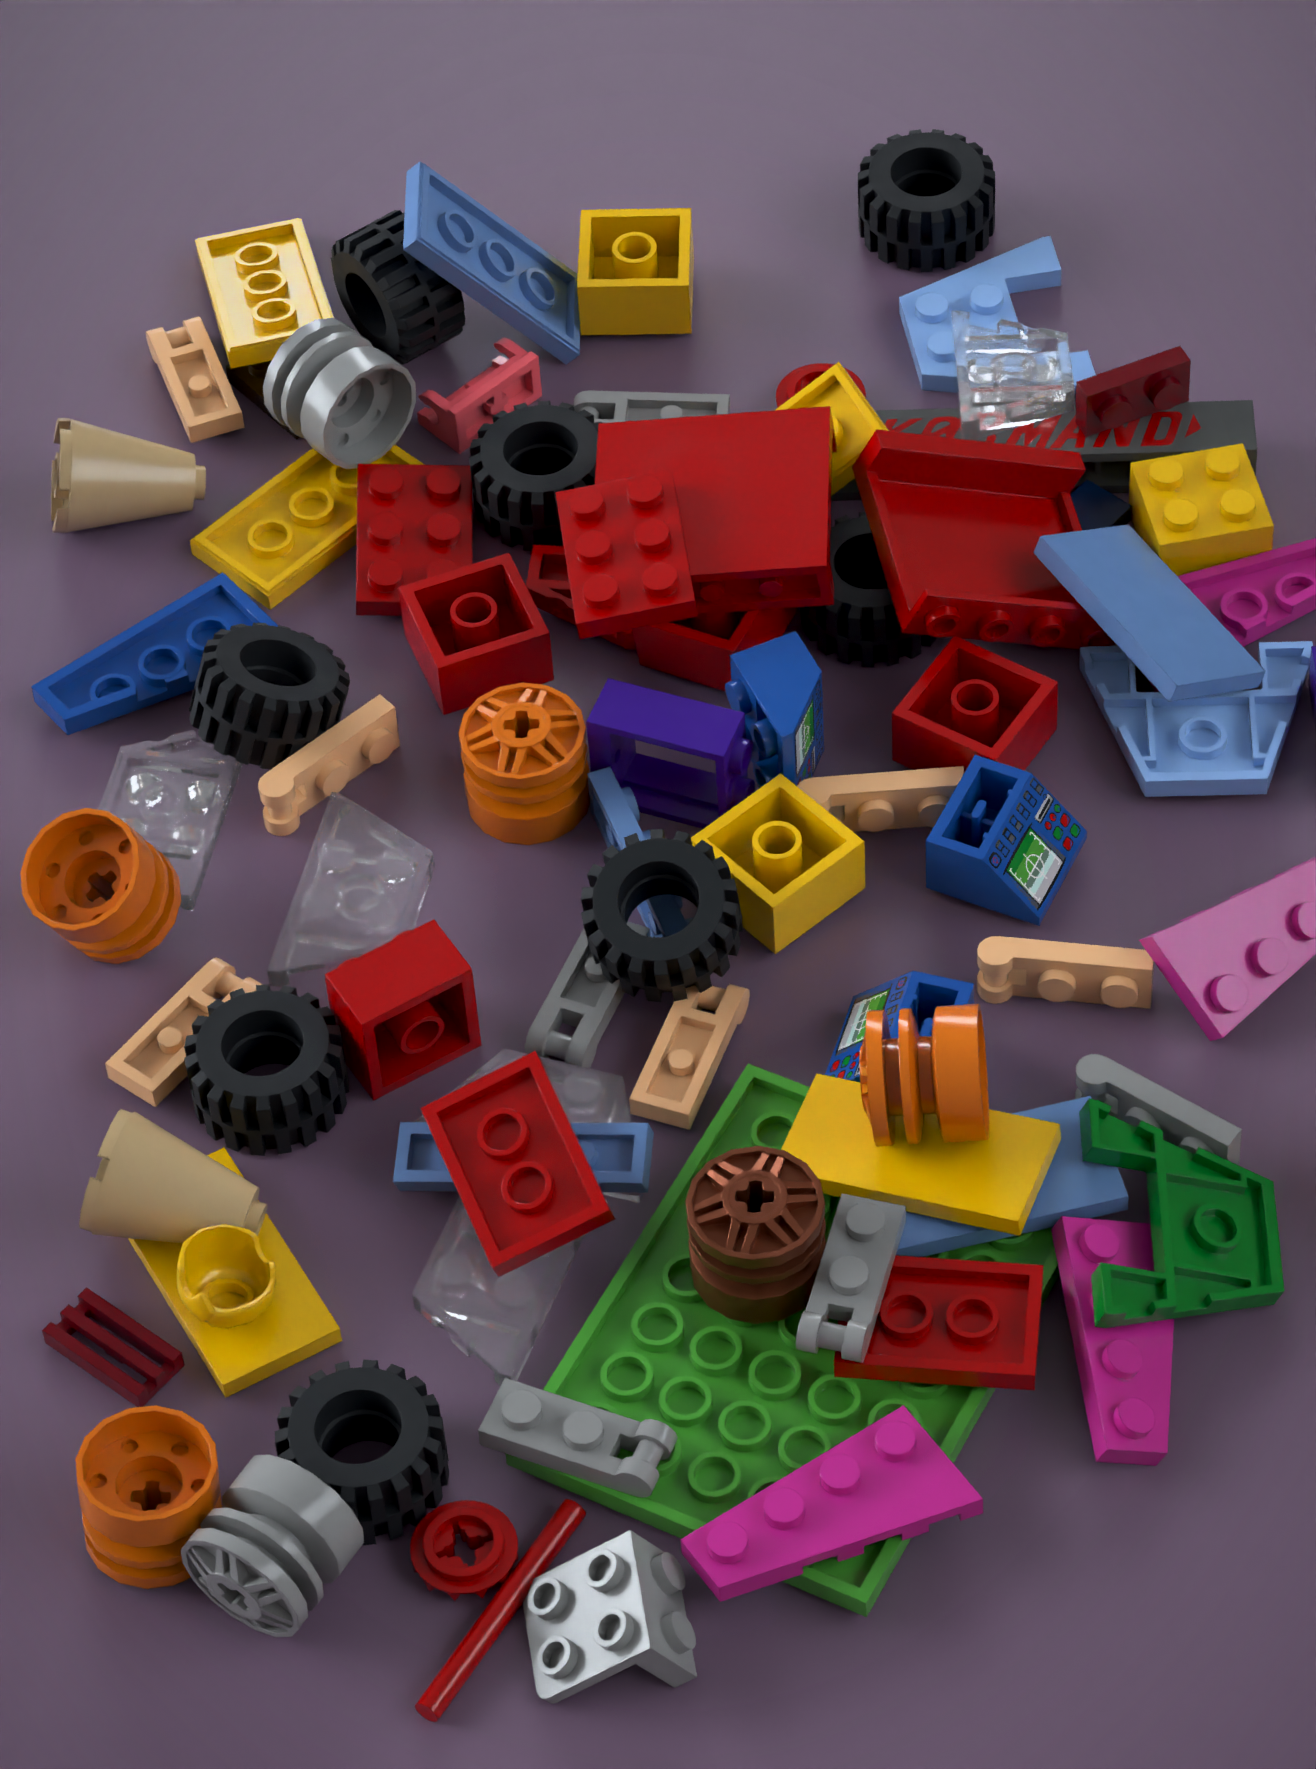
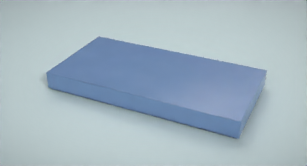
[403,162,580,365]
[1034,524,1266,702]
[896,1096,1129,1257]

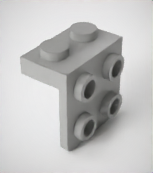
[523,1530,697,1704]

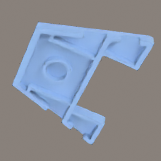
[899,236,1096,400]
[1079,641,1313,797]

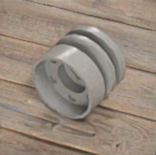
[263,318,416,469]
[181,1454,364,1637]

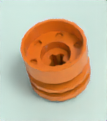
[458,682,590,845]
[20,808,181,964]
[859,1004,989,1147]
[75,1405,222,1589]

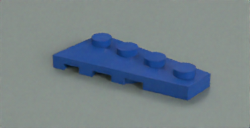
[31,573,278,735]

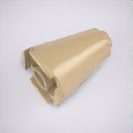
[51,418,206,533]
[79,1109,267,1244]

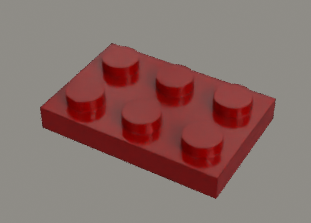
[356,464,473,616]
[555,469,698,639]
[420,1051,615,1277]
[834,1255,1044,1391]

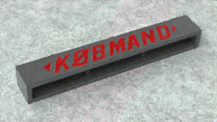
[831,400,1257,501]

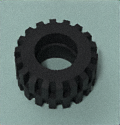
[858,129,995,272]
[331,210,466,365]
[469,401,602,552]
[800,512,937,667]
[189,623,350,770]
[581,829,743,1002]
[184,984,349,1156]
[275,1360,449,1545]

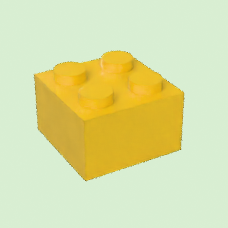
[577,208,694,335]
[1129,443,1274,576]
[691,773,866,954]

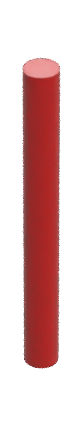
[415,1499,586,1722]

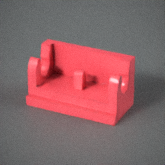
[417,337,542,454]

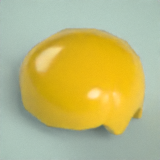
[177,1224,276,1329]

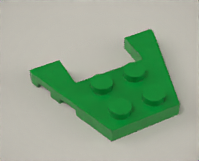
[1079,1098,1284,1328]

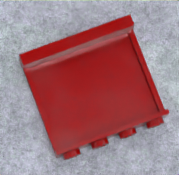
[595,406,837,614]
[852,429,1115,649]

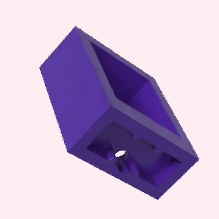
[586,678,755,829]

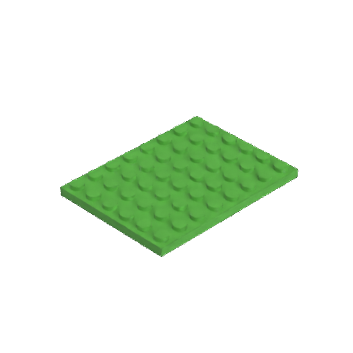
[505,1063,1092,1617]

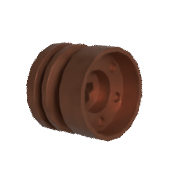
[685,1146,826,1324]

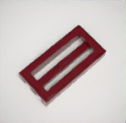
[42,1287,185,1407]

